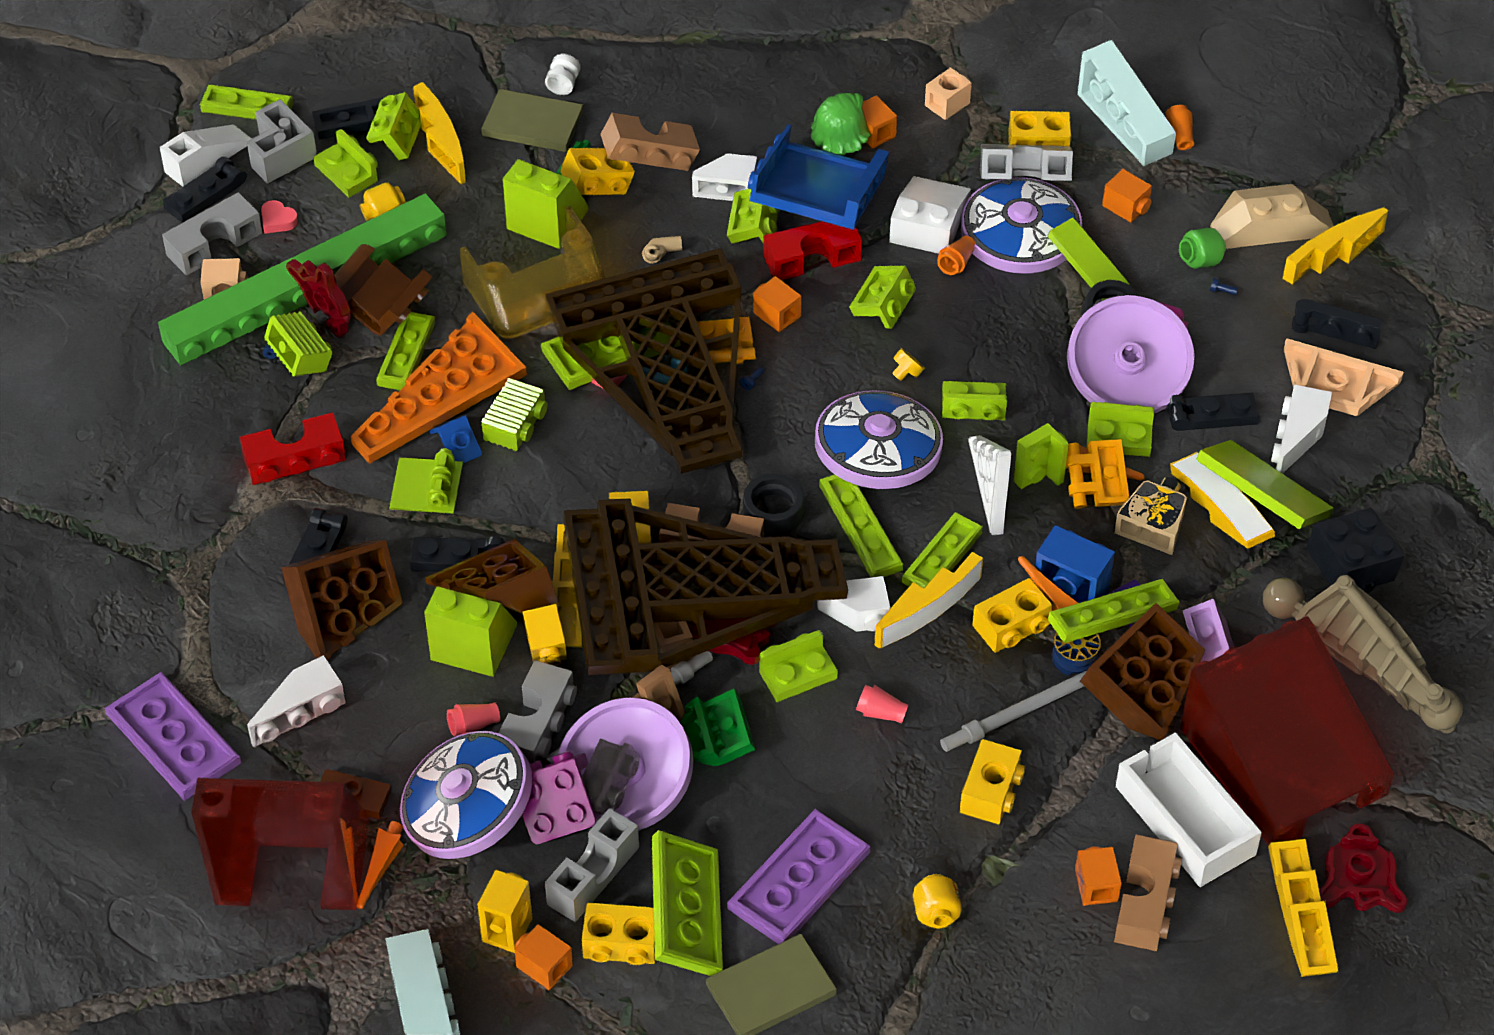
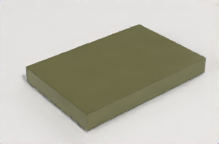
[482,89,583,152]
[706,934,836,1035]

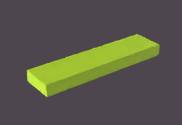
[819,475,903,578]
[1048,579,1180,643]

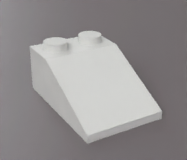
[890,176,971,253]

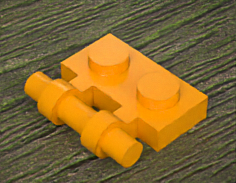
[688,317,756,366]
[1066,439,1129,509]

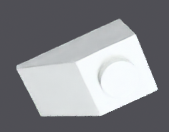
[692,153,757,201]
[817,576,890,632]

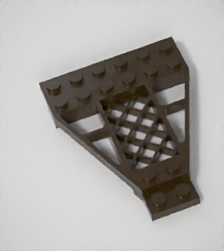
[545,248,742,474]
[563,498,849,675]

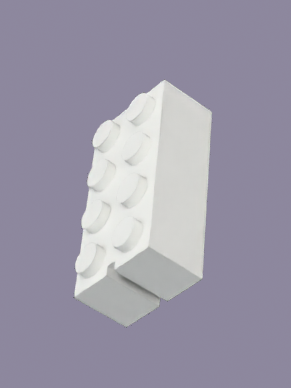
[1116,733,1262,887]

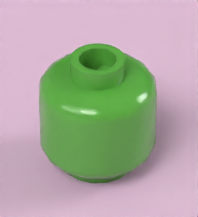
[1179,227,1226,269]

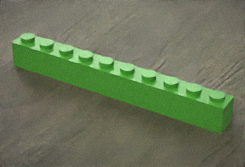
[158,193,447,366]

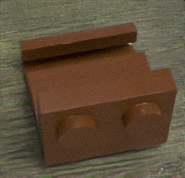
[334,244,432,335]

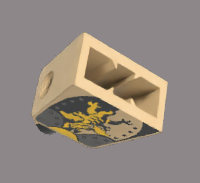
[1114,477,1187,555]

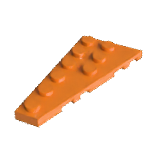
[351,312,527,464]

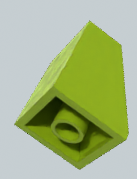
[503,159,589,249]
[424,586,517,677]

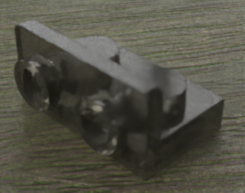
[582,738,640,815]

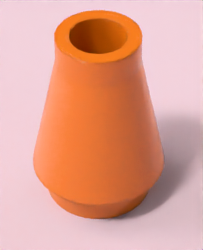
[1165,105,1194,150]
[937,235,976,275]

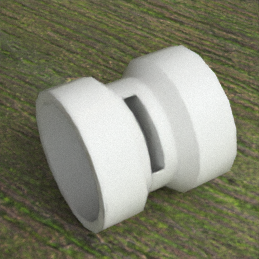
[545,54,581,95]

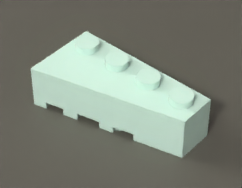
[1078,40,1176,166]
[385,929,460,1035]

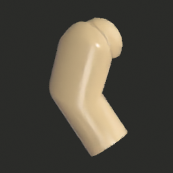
[642,236,682,264]

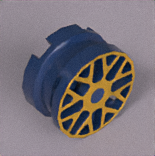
[1052,633,1101,676]

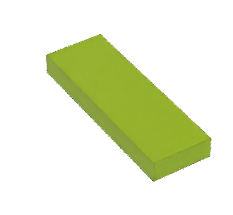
[200,84,294,120]
[1048,218,1129,301]
[376,312,435,390]
[902,512,983,588]

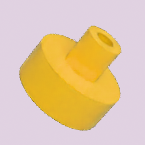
[892,348,925,381]

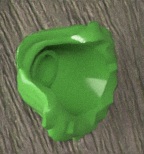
[811,92,870,156]

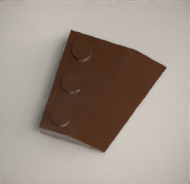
[425,539,558,614]
[281,540,403,660]
[1080,603,1205,741]

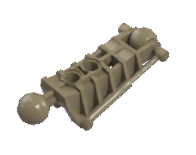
[1262,575,1463,733]

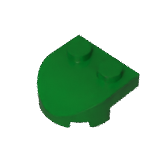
[680,689,756,766]

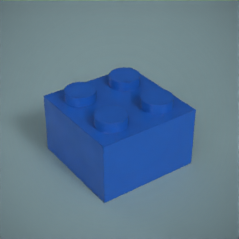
[1034,525,1115,603]

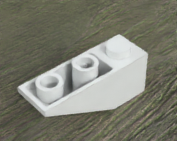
[160,125,251,187]
[1271,384,1332,474]
[247,655,345,747]

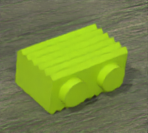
[264,311,332,377]
[482,378,548,451]

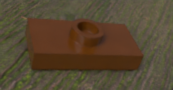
[313,769,392,819]

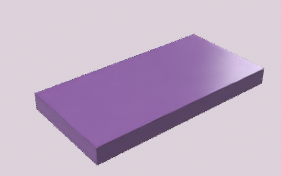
[105,672,241,801]
[727,809,871,944]

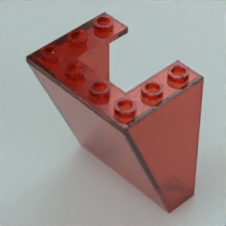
[1180,616,1394,845]
[191,778,369,910]

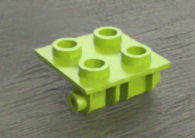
[389,448,463,514]

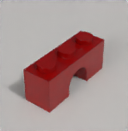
[763,221,862,280]
[239,412,346,485]

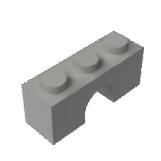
[980,144,1073,181]
[162,192,262,276]
[499,660,577,764]
[545,808,639,922]

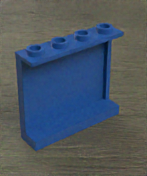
[747,124,889,230]

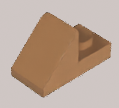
[632,665,685,722]

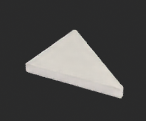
[968,435,1011,535]

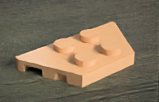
[1284,338,1404,416]

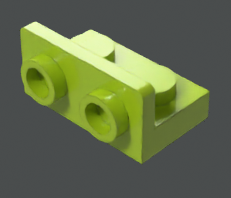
[366,92,421,160]
[313,129,378,198]
[726,189,780,243]
[849,266,916,329]
[942,381,1007,420]
[1086,402,1154,457]
[1013,423,1068,490]
[759,630,838,702]

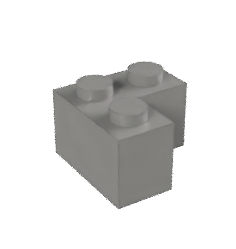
[247,99,317,184]

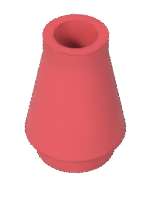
[856,684,909,724]
[447,702,500,736]

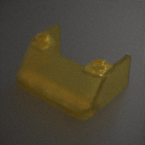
[460,206,606,338]

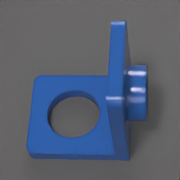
[429,415,482,463]

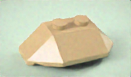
[1210,184,1333,249]

